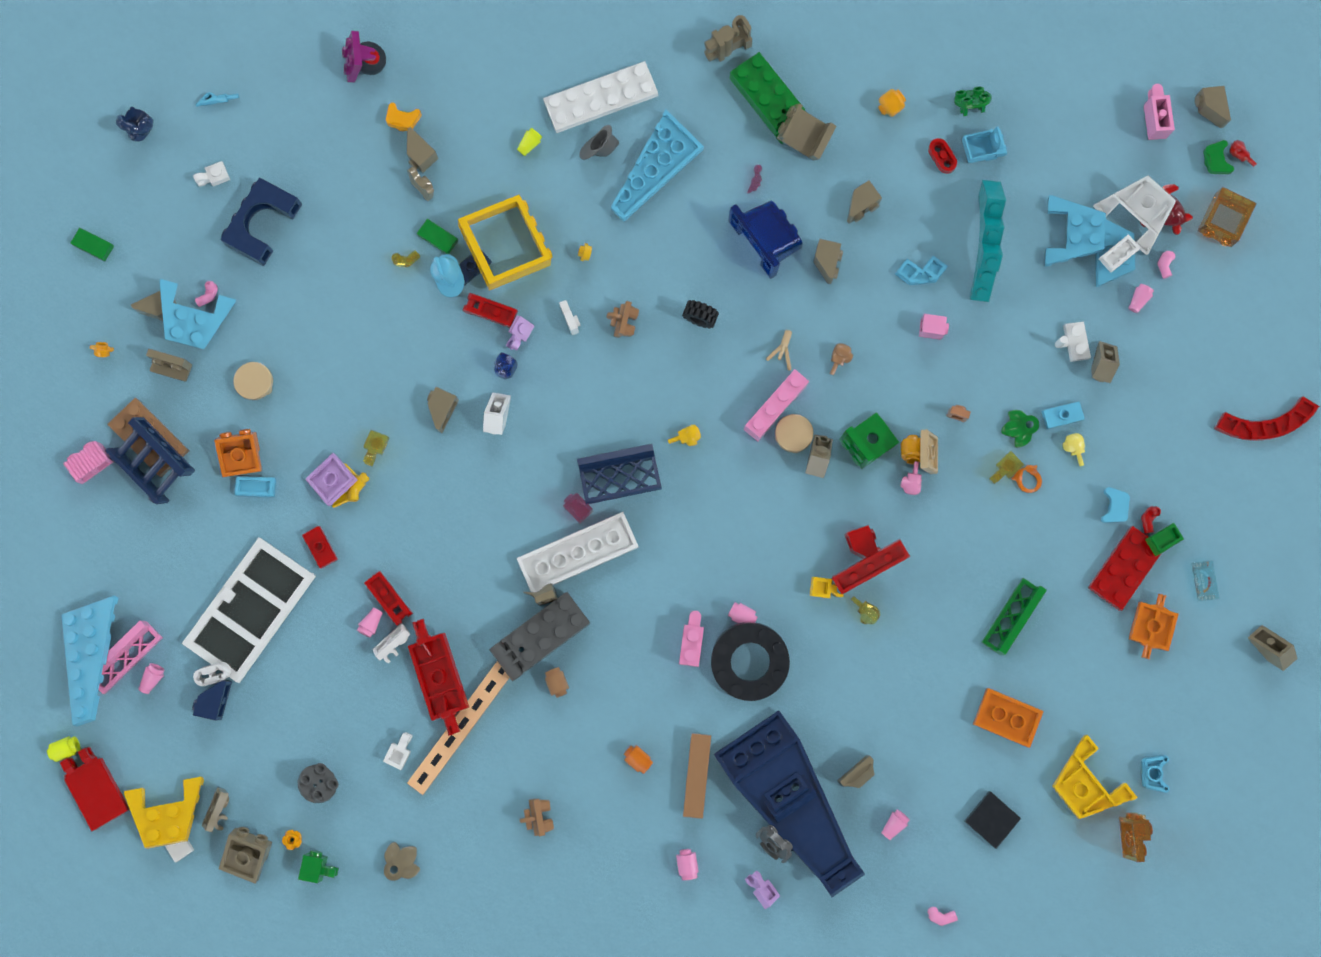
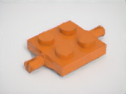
[1129,594,1179,660]

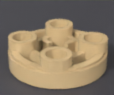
[233,362,273,400]
[775,414,813,453]

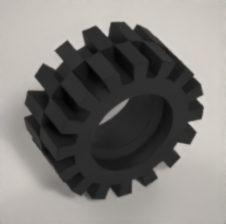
[682,300,719,329]

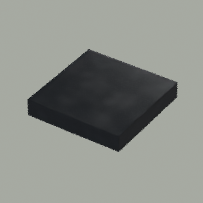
[964,791,1021,849]

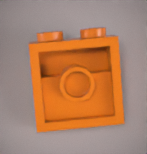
[214,429,262,477]

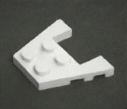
[1093,175,1176,255]

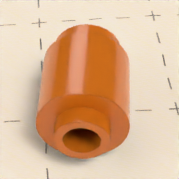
[623,745,653,774]

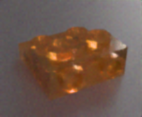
[1119,812,1153,862]

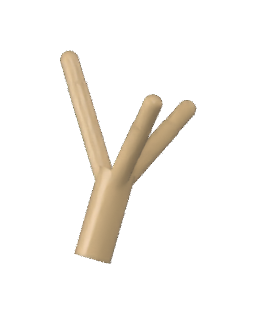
[766,330,792,371]

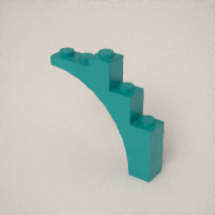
[970,180,1006,302]

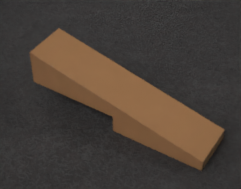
[683,733,711,819]

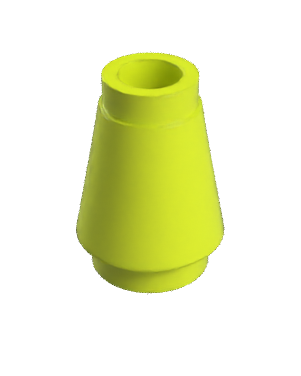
[517,128,542,156]

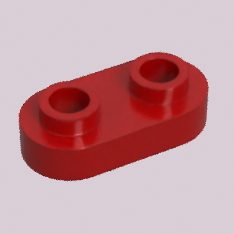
[928,138,957,174]

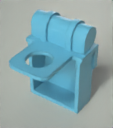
[962,126,1007,164]

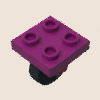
[342,30,386,83]

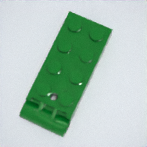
[729,52,805,144]

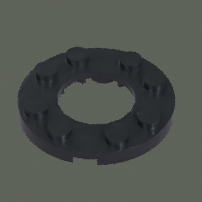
[711,622,790,701]

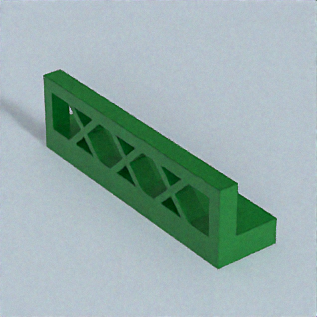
[981,578,1047,656]

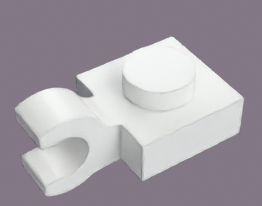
[193,161,230,187]
[383,732,413,770]

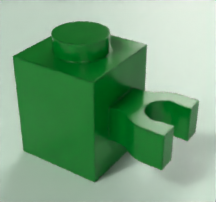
[298,850,339,884]

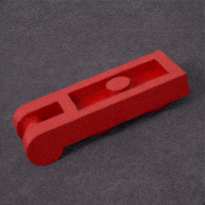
[462,293,518,328]
[364,571,413,626]

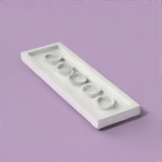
[543,61,658,133]
[517,512,639,592]

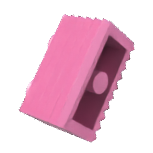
[63,441,113,484]

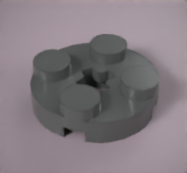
[756,825,793,863]

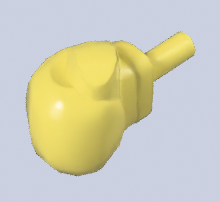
[1063,433,1085,466]

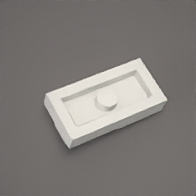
[372,623,410,663]

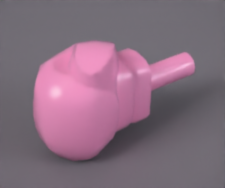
[900,461,922,495]

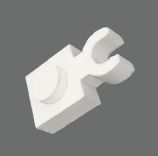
[559,300,581,335]

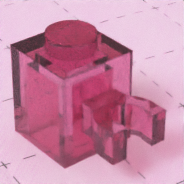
[563,492,593,524]

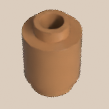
[545,667,569,698]

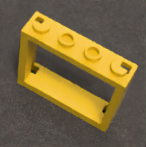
[458,194,553,291]

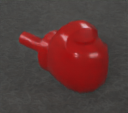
[1229,140,1257,167]

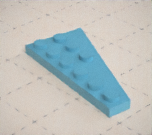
[611,109,704,222]
[61,596,118,727]

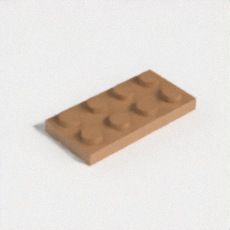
[107,398,190,477]

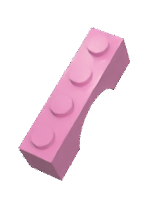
[744,369,809,442]

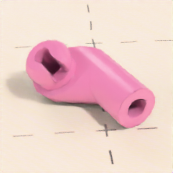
[1157,251,1175,279]
[195,281,218,307]
[927,907,958,926]

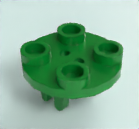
[954,86,992,117]

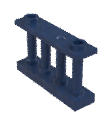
[105,417,195,505]

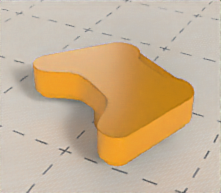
[386,103,422,131]

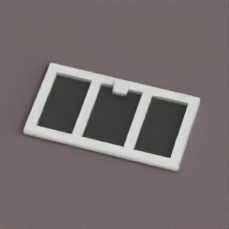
[182,537,316,683]

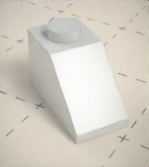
[483,393,511,435]

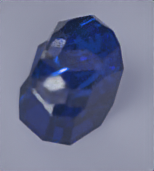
[494,352,518,379]

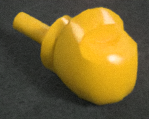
[668,424,701,446]

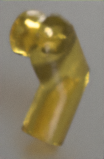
[391,250,421,267]

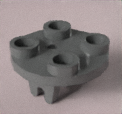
[297,763,339,803]

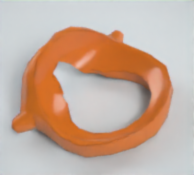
[1011,465,1042,493]

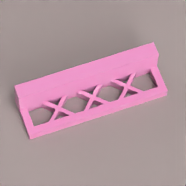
[99,620,163,694]

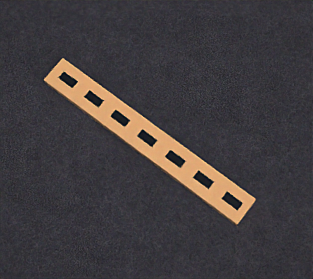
[407,661,509,795]

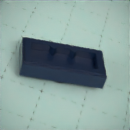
[459,250,492,286]

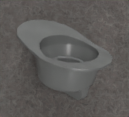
[579,125,619,160]

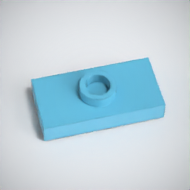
[1042,401,1085,429]

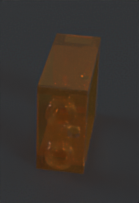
[1197,187,1257,247]

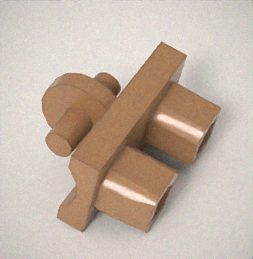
[606,301,639,338]
[519,799,554,837]

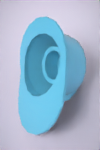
[430,254,465,298]

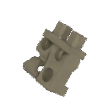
[704,15,753,62]

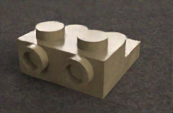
[219,827,272,884]

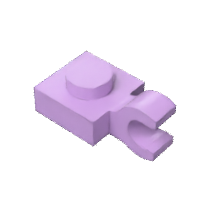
[506,316,534,350]
[745,871,780,909]

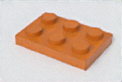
[973,688,1044,748]

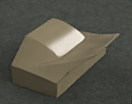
[523,583,557,606]
[837,755,875,788]

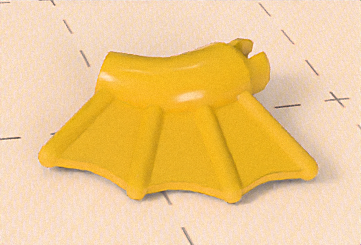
[332,463,369,508]

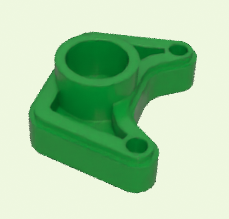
[1203,140,1234,174]

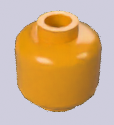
[878,89,906,117]
[901,435,921,465]

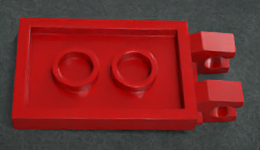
[60,747,130,831]

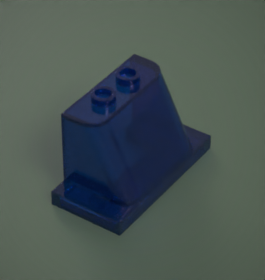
[728,200,803,279]

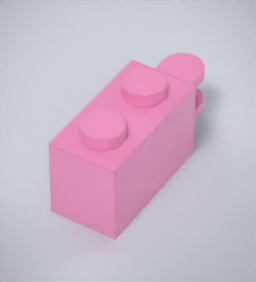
[1144,84,1175,140]
[679,611,704,667]

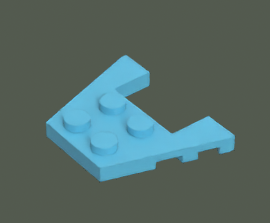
[1045,195,1106,267]
[159,279,236,349]

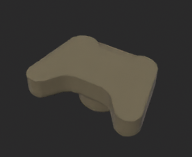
[407,167,434,201]

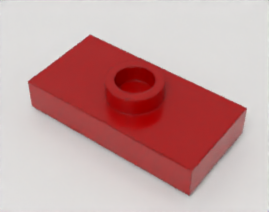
[302,526,338,569]

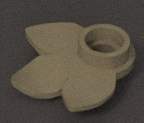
[384,842,420,881]

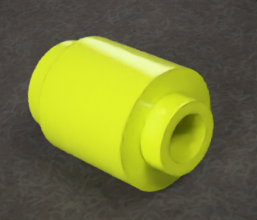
[47,736,81,762]

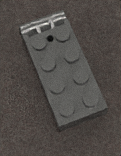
[489,592,590,682]

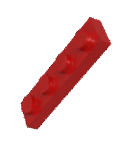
[832,539,910,595]

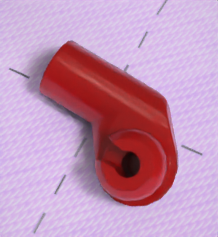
[1141,506,1161,534]

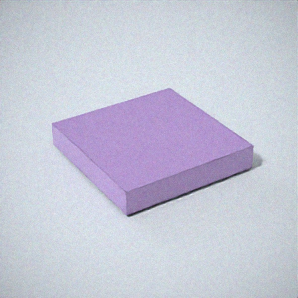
[306,453,357,506]

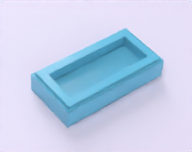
[235,476,276,497]

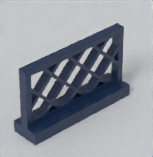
[577,444,662,505]

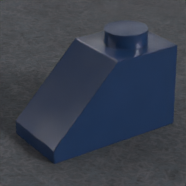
[192,680,232,721]

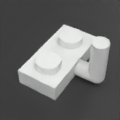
[1055,321,1091,362]

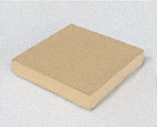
[920,429,938,474]

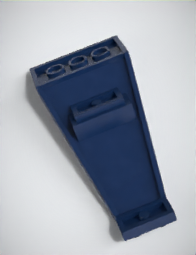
[714,710,865,898]

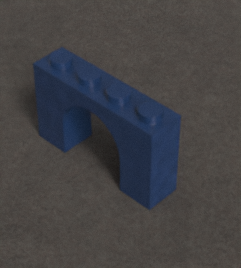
[220,177,302,266]

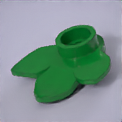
[1001,410,1040,448]

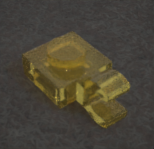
[363,430,390,466]
[989,451,1024,484]

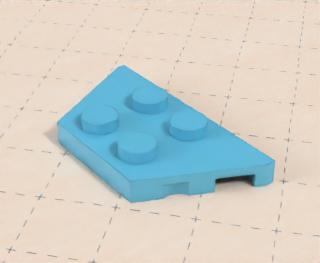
[1095,220,1135,287]

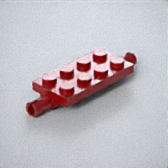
[408,619,470,736]

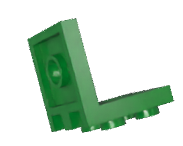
[839,412,900,469]

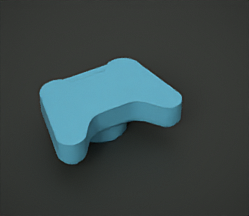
[1101,487,1130,523]
[1141,755,1170,793]

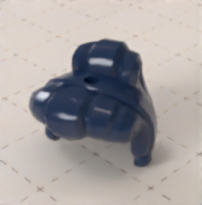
[116,106,154,142]

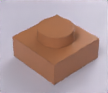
[946,405,971,422]

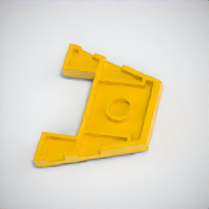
[1052,734,1138,819]
[124,777,204,849]

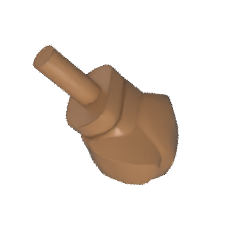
[830,343,853,376]

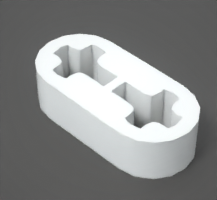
[193,662,231,686]

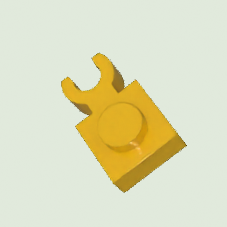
[809,577,844,598]

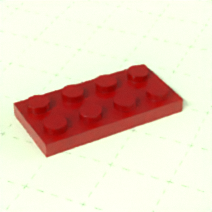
[1088,526,1162,611]

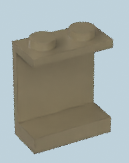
[777,103,837,161]

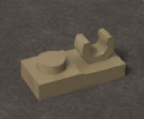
[202,787,229,832]

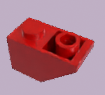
[844,525,880,559]

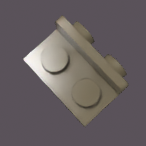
[146,349,192,382]

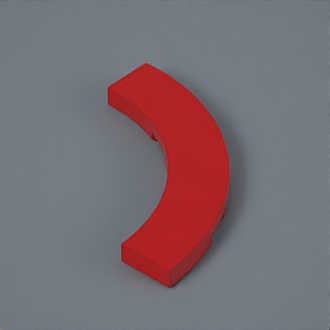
[1214,396,1320,441]

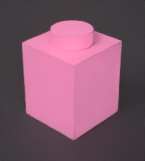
[919,314,949,340]

